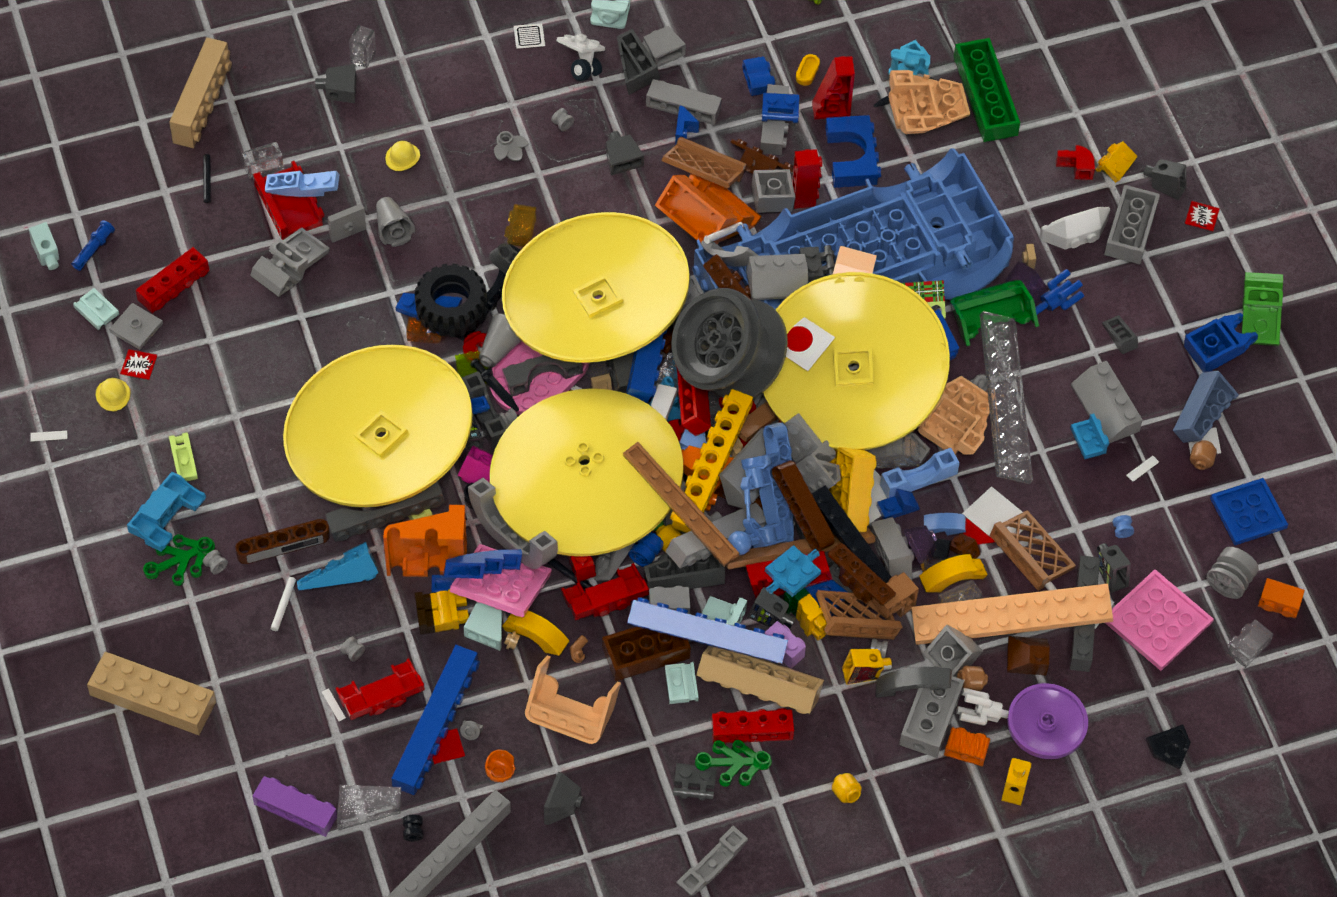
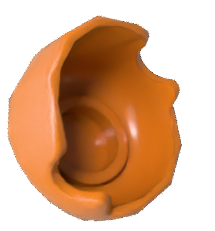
[485,749,515,783]

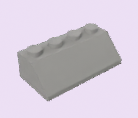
[1071,361,1143,443]
[719,428,766,509]

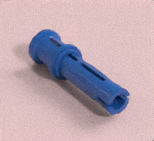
[71,220,115,271]

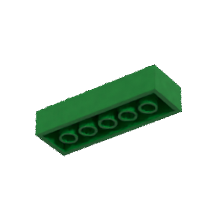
[953,38,1020,142]

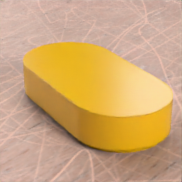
[796,54,820,86]

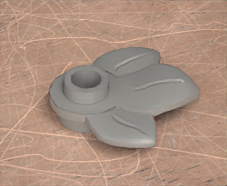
[494,131,529,161]

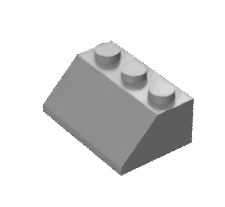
[746,254,808,300]

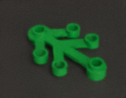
[143,534,215,586]
[695,740,772,787]

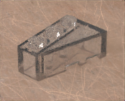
[865,436,921,469]
[337,785,402,831]

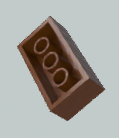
[602,627,691,681]

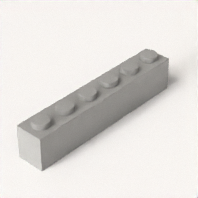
[666,503,767,568]

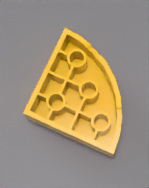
[829,447,876,532]

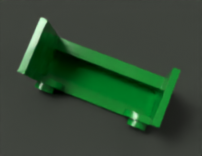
[950,280,1039,346]

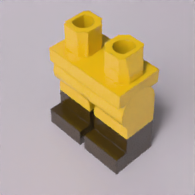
[415,589,469,635]

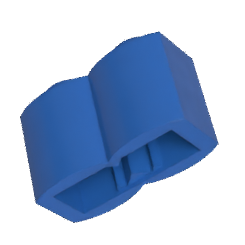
[742,56,775,96]

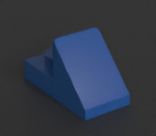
[675,105,699,145]
[876,489,920,519]

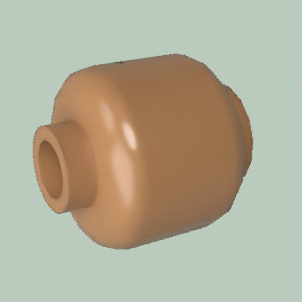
[1190,440,1217,470]
[957,665,988,691]

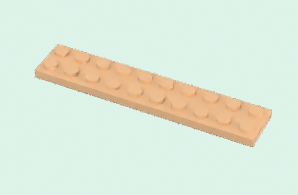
[912,584,1113,645]

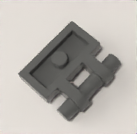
[799,245,835,282]
[673,763,717,801]

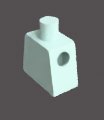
[29,222,59,270]

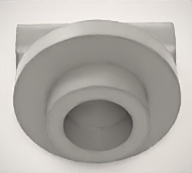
[970,374,990,391]
[460,720,483,740]

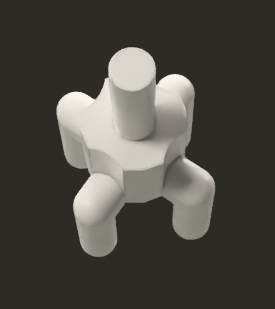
[956,688,1009,726]

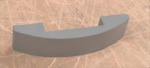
[701,240,759,267]
[677,826,748,897]

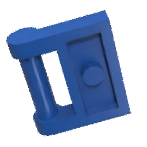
[762,93,799,123]

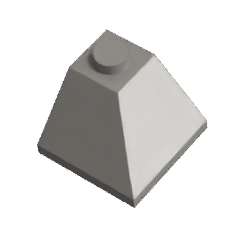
[923,625,983,677]

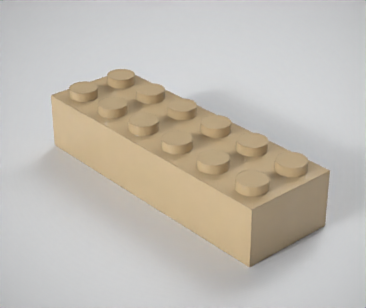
[170,37,232,148]
[697,646,824,714]
[87,652,216,735]

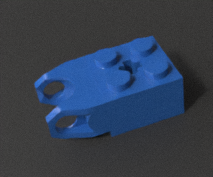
[1184,313,1258,372]

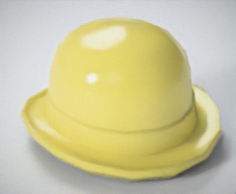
[385,141,420,171]
[95,378,131,412]

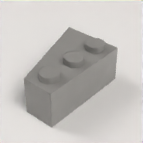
[871,517,914,580]

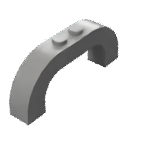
[468,478,558,569]

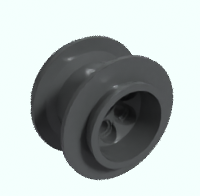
[672,288,788,398]

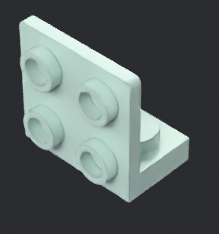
[702,596,747,626]

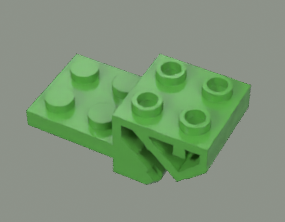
[1242,272,1283,346]

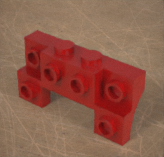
[561,563,649,620]
[335,658,425,720]

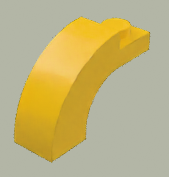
[919,554,988,592]
[502,611,569,656]

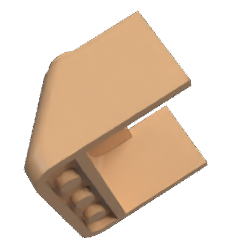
[525,655,621,744]

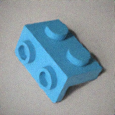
[1070,413,1109,459]

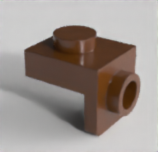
[950,533,981,559]

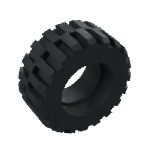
[415,263,488,337]

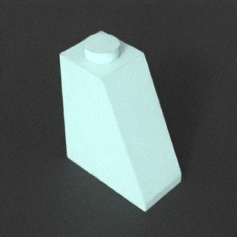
[464,602,502,651]

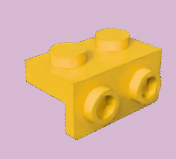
[1095,141,1138,183]

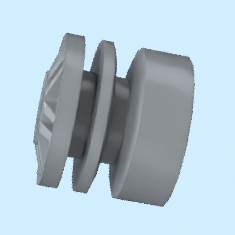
[1206,547,1259,599]

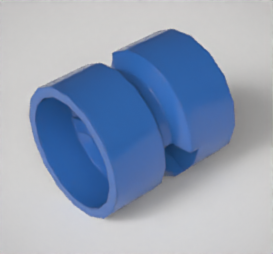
[628,532,664,567]

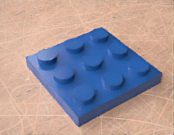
[1210,478,1288,546]

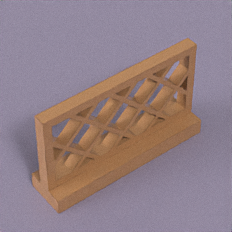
[662,137,746,189]
[990,510,1076,591]
[816,590,902,640]

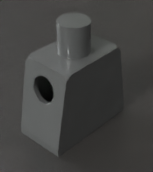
[315,65,356,103]
[606,131,644,175]
[1144,159,1187,200]

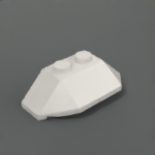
[1039,207,1110,249]

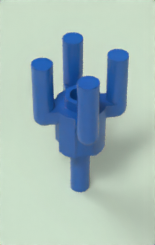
[1035,269,1084,315]

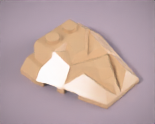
[889,70,970,134]
[918,376,993,455]

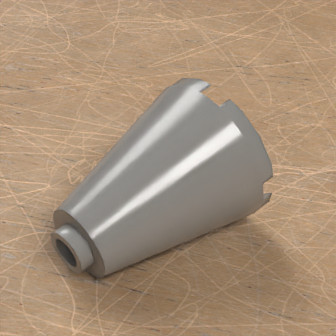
[376,197,415,247]
[479,314,521,367]

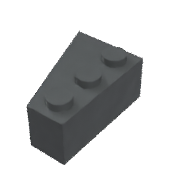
[617,29,660,95]

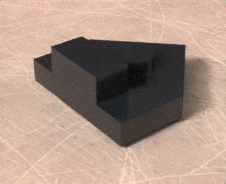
[1146,724,1191,769]

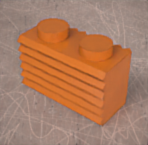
[944,727,990,767]

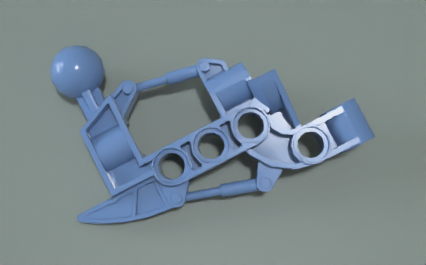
[728,422,794,555]

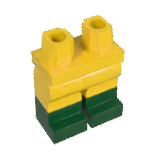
[784,587,827,641]

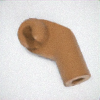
[570,635,588,663]

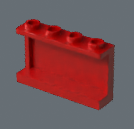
[253,160,324,240]

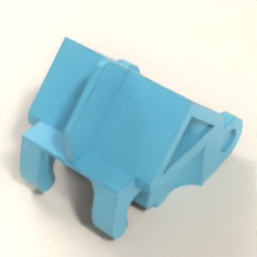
[888,40,930,75]

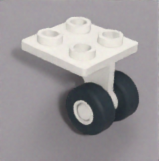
[557,33,605,81]

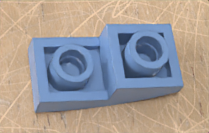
[924,513,966,536]

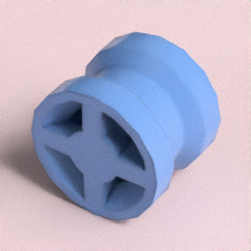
[1112,515,1134,538]

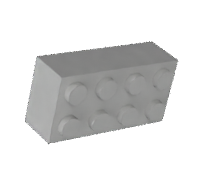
[1104,185,1160,264]

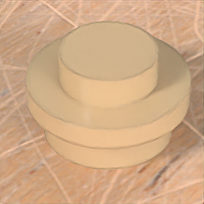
[504,631,520,650]

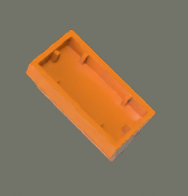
[655,174,762,244]
[383,505,467,577]

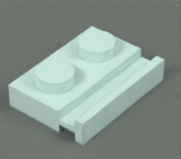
[73,288,119,330]
[665,662,698,704]

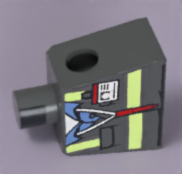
[1097,543,1131,593]

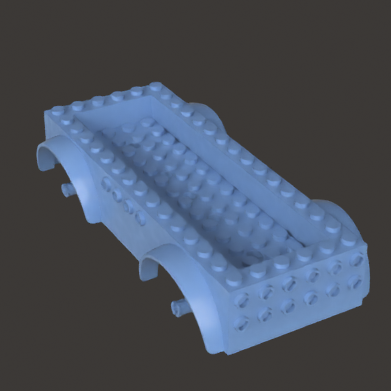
[692,148,1014,310]

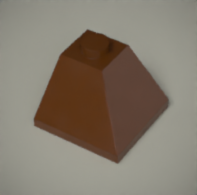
[1007,636,1050,676]

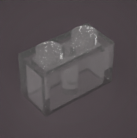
[349,25,376,68]
[242,142,284,179]
[1227,619,1274,668]

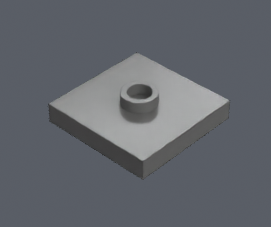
[328,203,366,243]
[109,303,163,350]

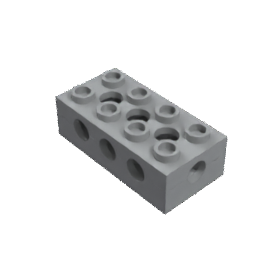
[899,676,965,758]

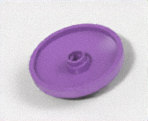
[1007,683,1088,759]

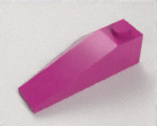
[458,445,493,483]

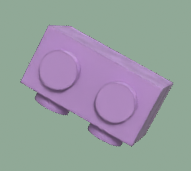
[765,621,806,669]

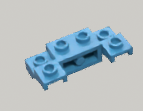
[127,472,206,552]

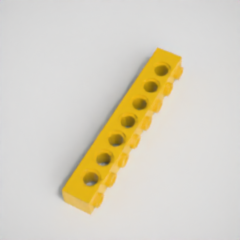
[670,389,753,533]

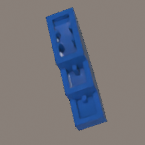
[443,549,522,579]

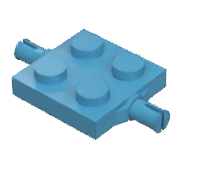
[765,545,821,597]

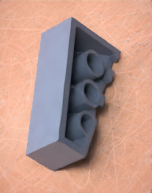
[1173,371,1239,443]

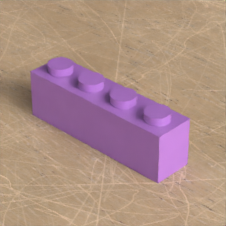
[252,776,337,837]

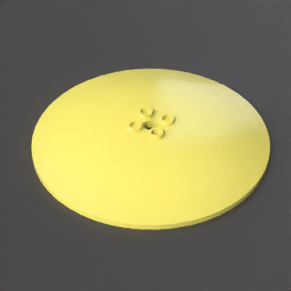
[502,212,690,363]
[763,272,950,450]
[283,345,473,507]
[490,388,684,556]

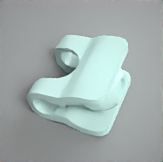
[590,0,630,29]

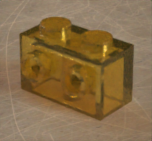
[505,204,536,247]

